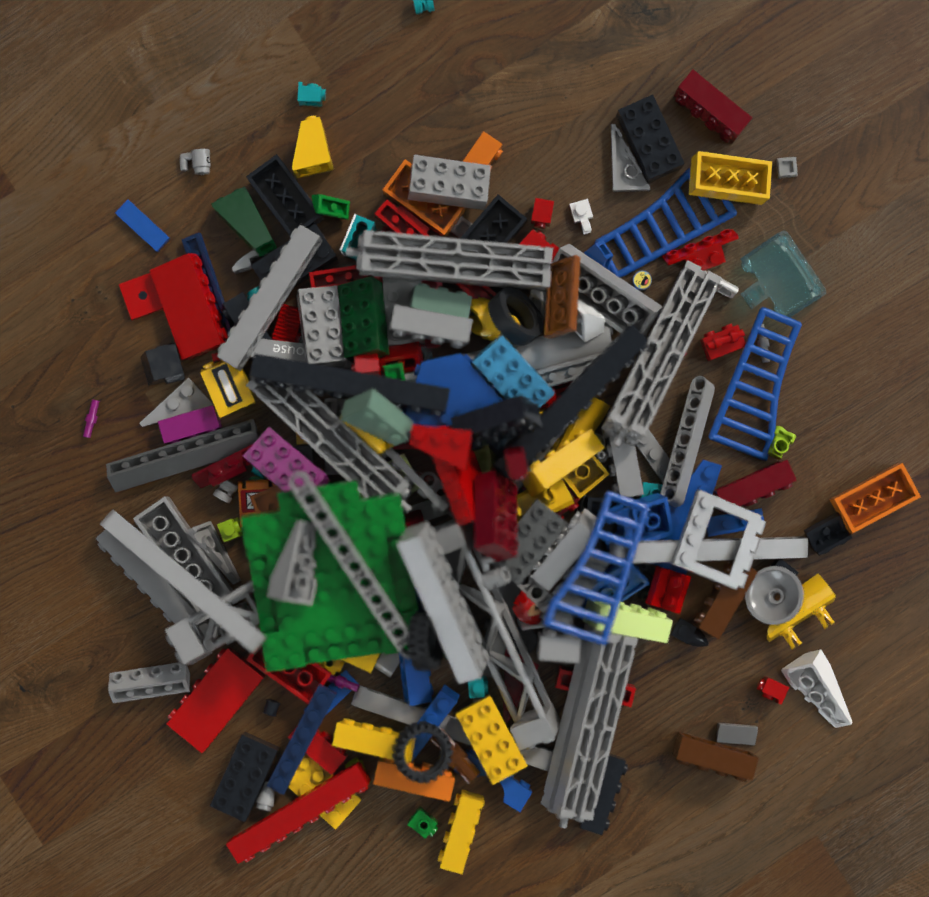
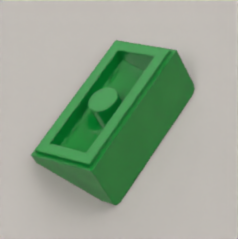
[312,194,350,220]

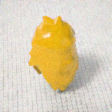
[468,298,521,344]

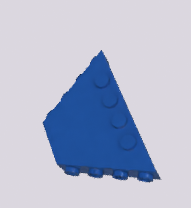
[402,353,506,427]

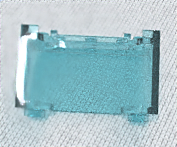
[740,230,827,317]

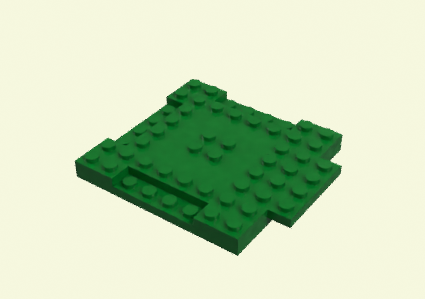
[241,480,418,672]

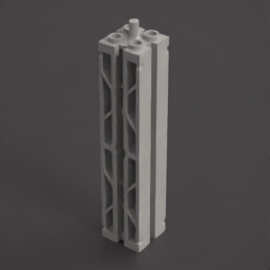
[346,230,553,291]
[601,260,722,448]
[246,379,413,513]
[541,623,638,828]

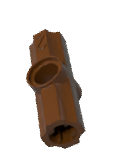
[430,728,481,784]

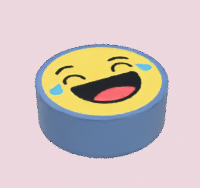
[632,271,652,290]

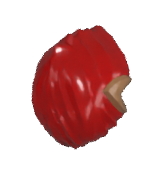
[512,590,542,625]

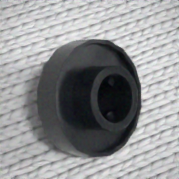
[510,626,537,654]

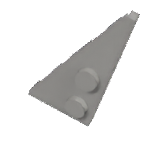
[611,124,650,192]
[139,378,214,427]
[187,521,241,584]

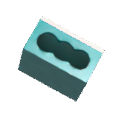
[340,214,377,261]

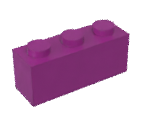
[158,405,222,444]

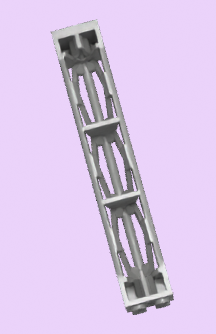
[165,580,259,665]

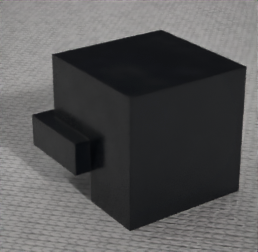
[140,343,185,386]

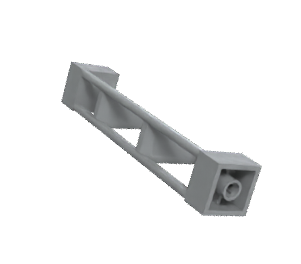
[433,519,561,750]

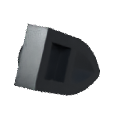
[670,618,709,647]

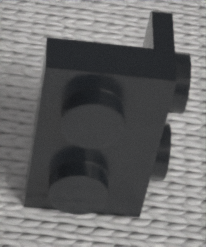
[804,512,852,556]

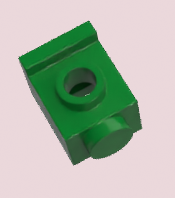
[407,807,438,839]

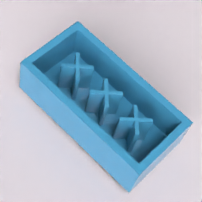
[473,334,555,408]

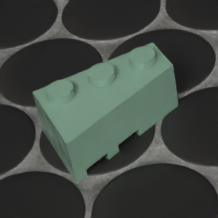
[409,283,472,318]
[340,389,414,446]

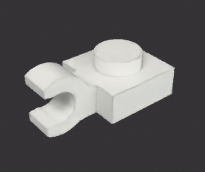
[569,199,593,234]

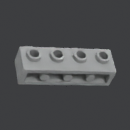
[108,662,190,703]

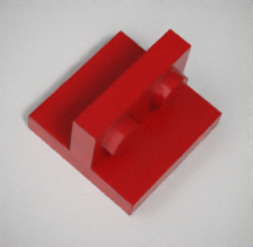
[645,566,691,614]

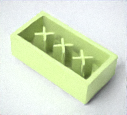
[582,598,673,643]

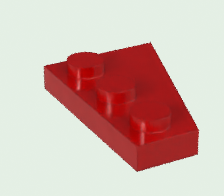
[410,424,472,471]

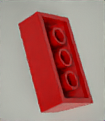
[246,644,332,705]

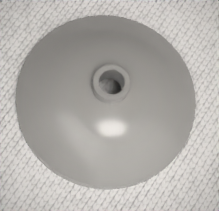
[745,566,804,625]

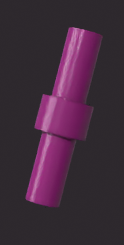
[83,399,100,438]
[327,674,360,692]

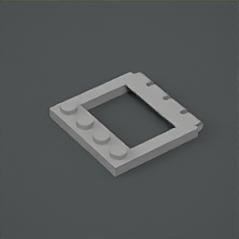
[671,490,766,589]

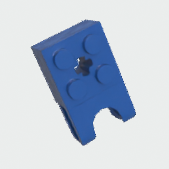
[604,493,674,550]

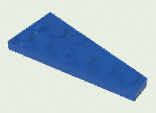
[648,459,722,575]

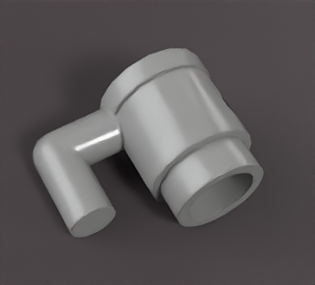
[180,149,211,175]
[480,556,511,590]

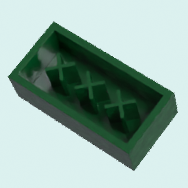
[338,276,390,364]

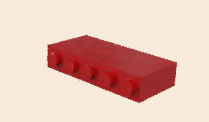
[149,253,228,360]
[431,425,482,526]
[167,647,266,753]

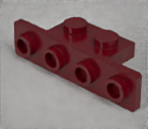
[191,444,253,488]

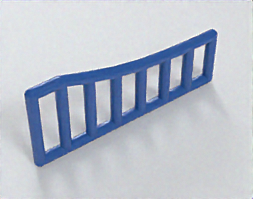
[594,167,737,278]
[708,307,802,461]
[543,491,650,646]

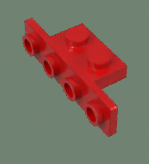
[662,229,739,271]

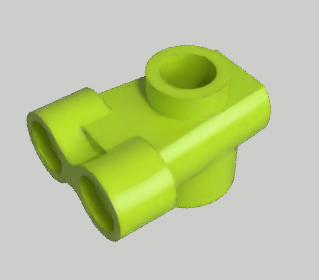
[768,426,796,460]

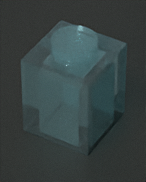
[741,280,771,309]

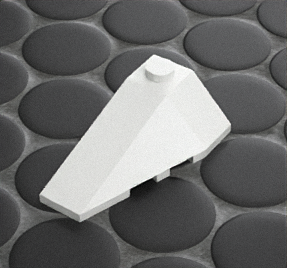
[545,289,605,342]
[781,649,853,728]

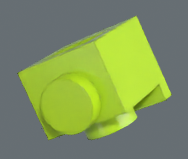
[217,517,243,542]

